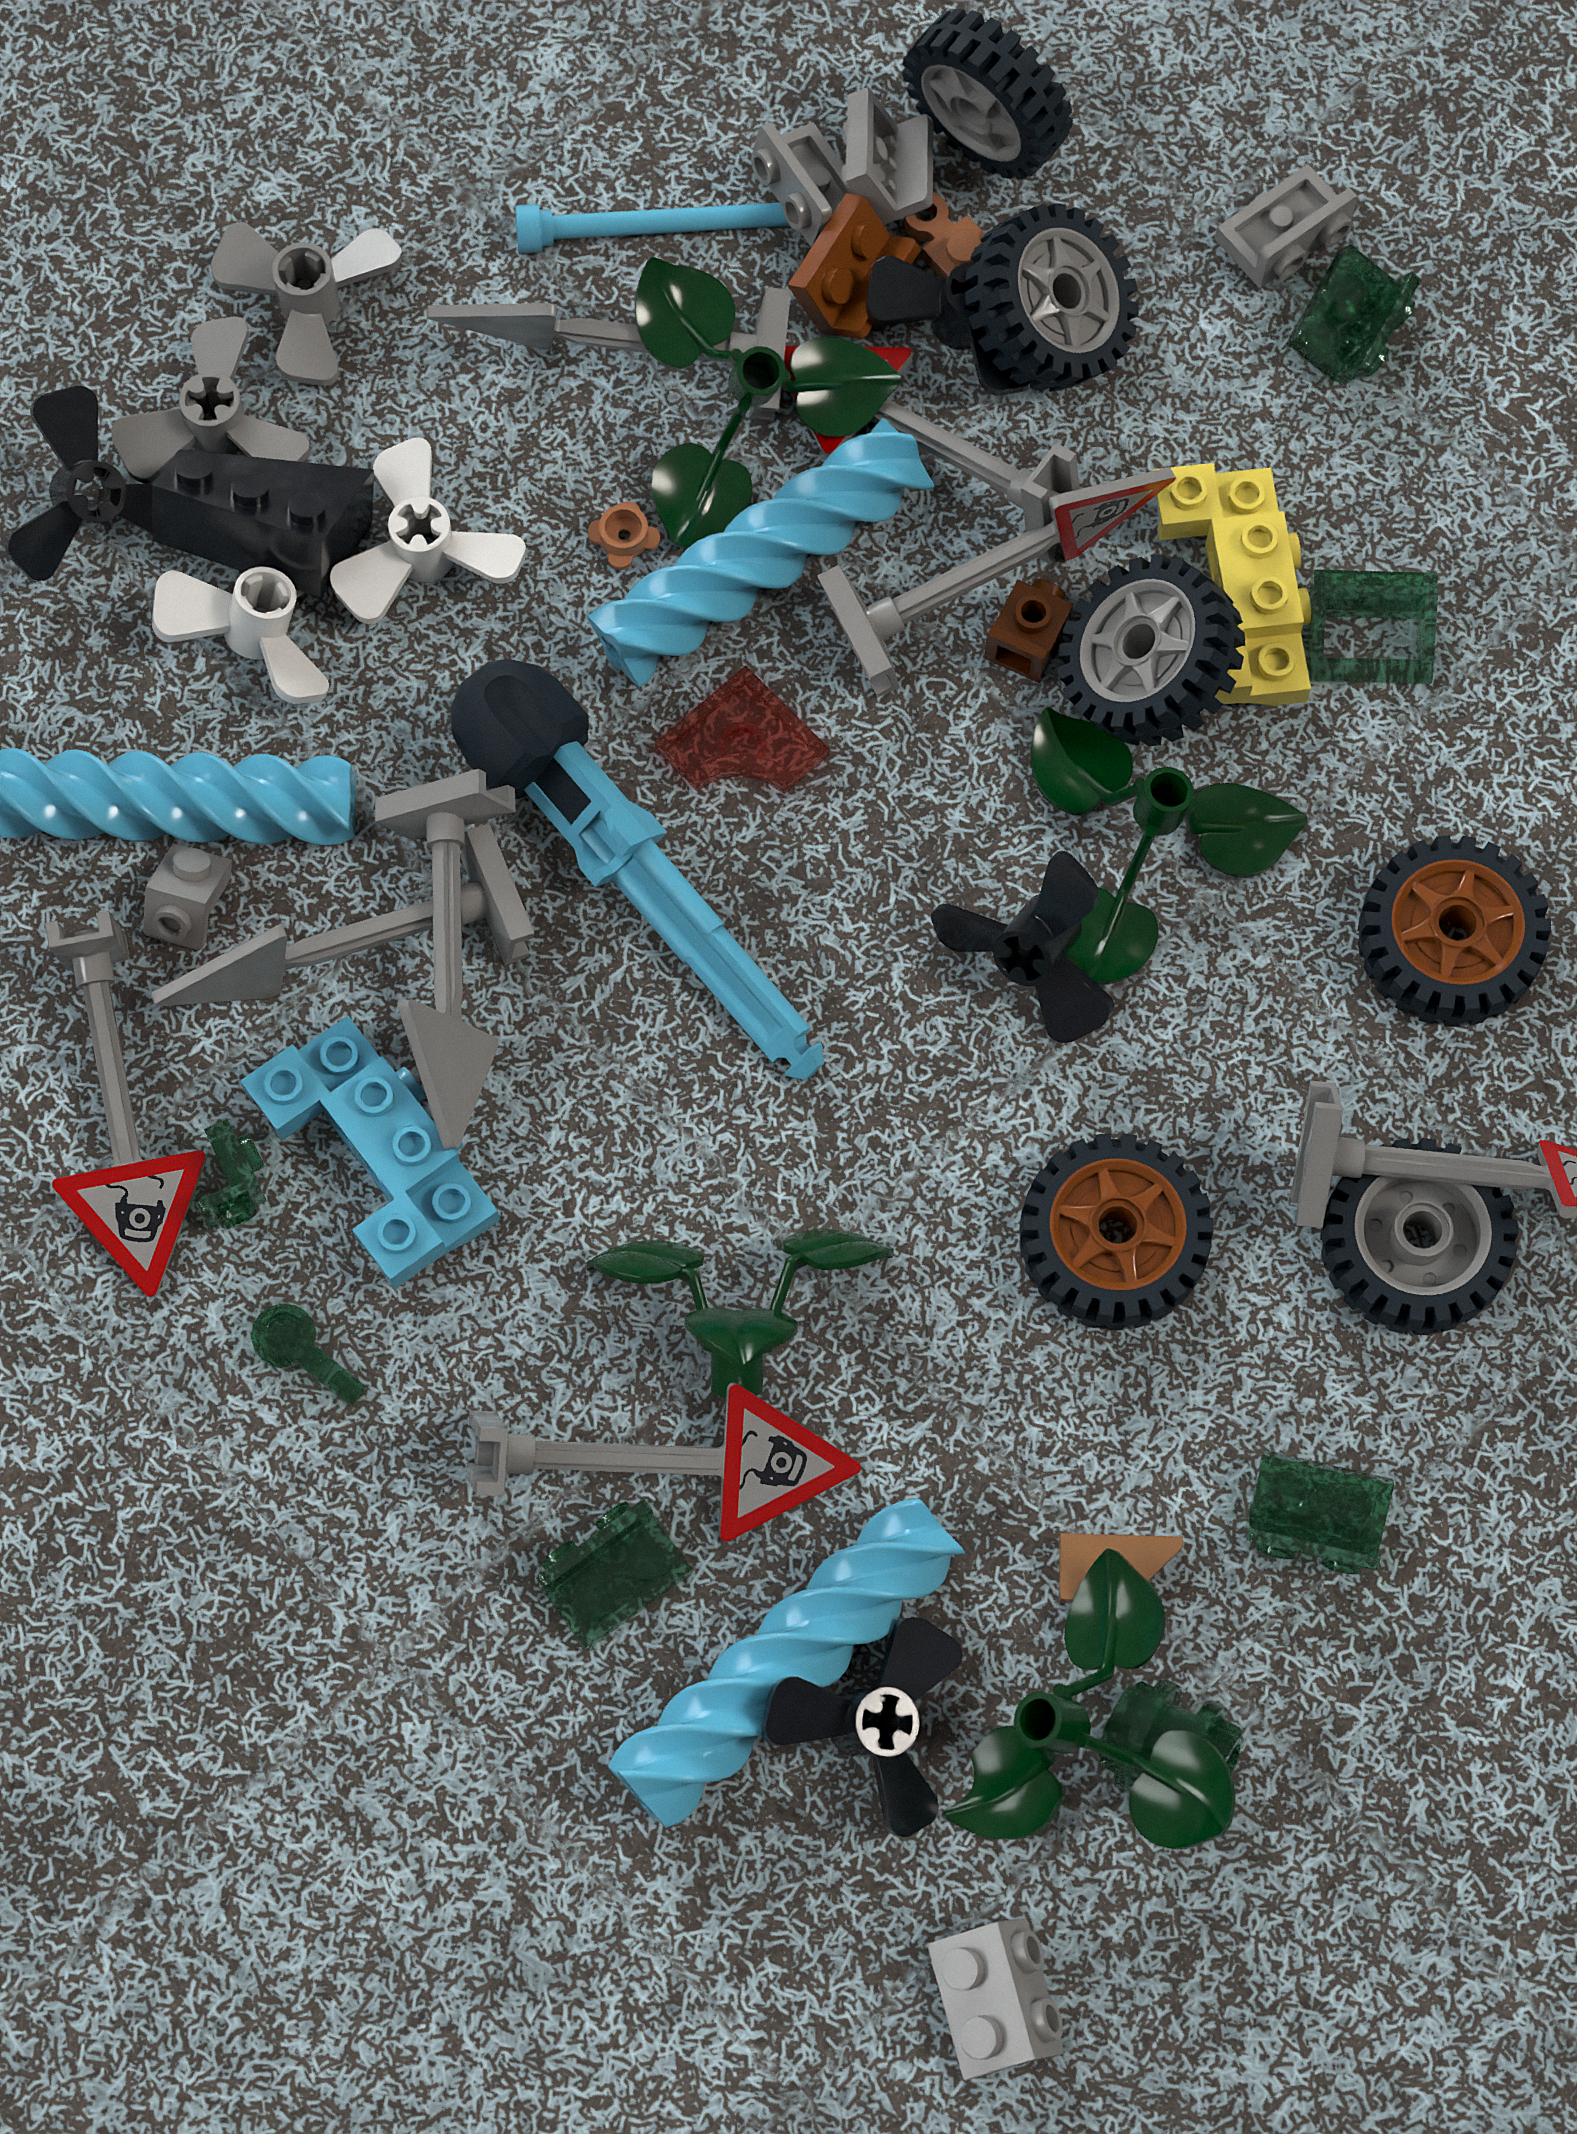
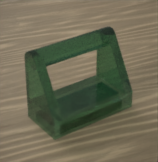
[1307,569,1438,684]

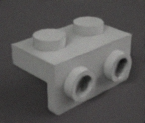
[842,87,933,225]
[751,122,849,247]
[1215,164,1358,289]
[927,1918,1064,2081]

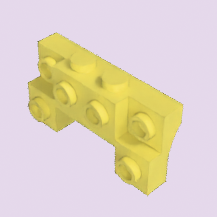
[1153,463,1311,706]

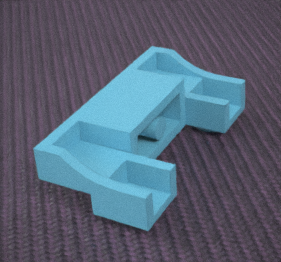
[240,1016,500,1290]

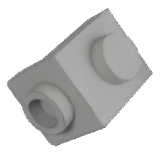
[143,843,232,951]

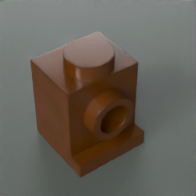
[984,579,1073,683]

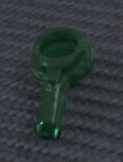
[251,1303,367,1407]

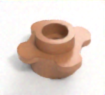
[588,501,660,570]

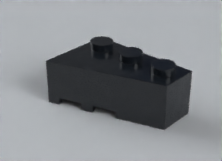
[152,449,374,598]

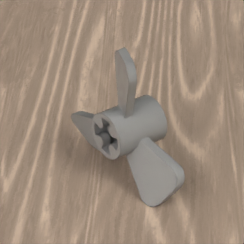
[211,222,402,386]
[111,316,311,483]

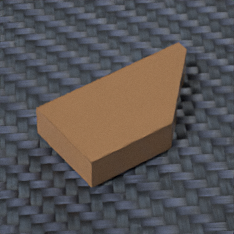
[1059,1533,1183,1603]

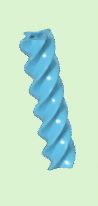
[587,418,934,688]
[0,748,357,846]
[608,1498,966,1827]

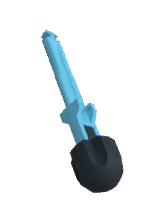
[451,659,824,1080]

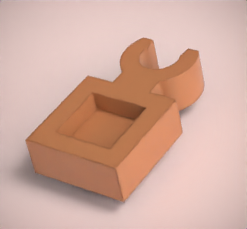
[903,193,985,281]

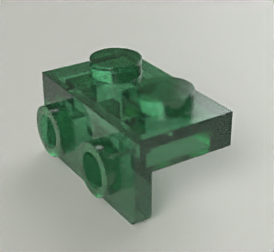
[1286,244,1421,385]
[1245,1449,1394,1575]

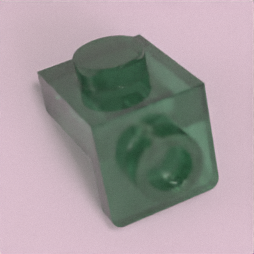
[196,1119,267,1229]

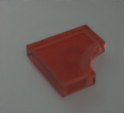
[655,665,830,794]

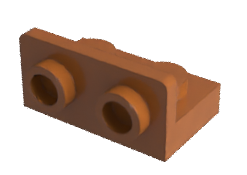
[787,193,920,339]

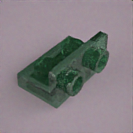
[536,1499,693,1651]

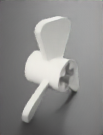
[330,437,527,624]
[152,567,329,704]

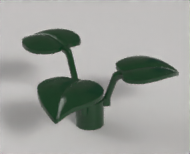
[635,257,902,548]
[1030,707,1307,985]
[587,1229,894,1398]
[944,1548,1236,1850]

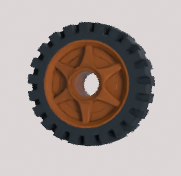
[1357,835,1551,1027]
[1019,1133,1213,1330]

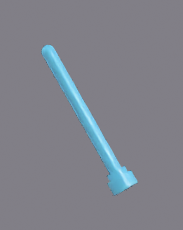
[515,202,790,254]

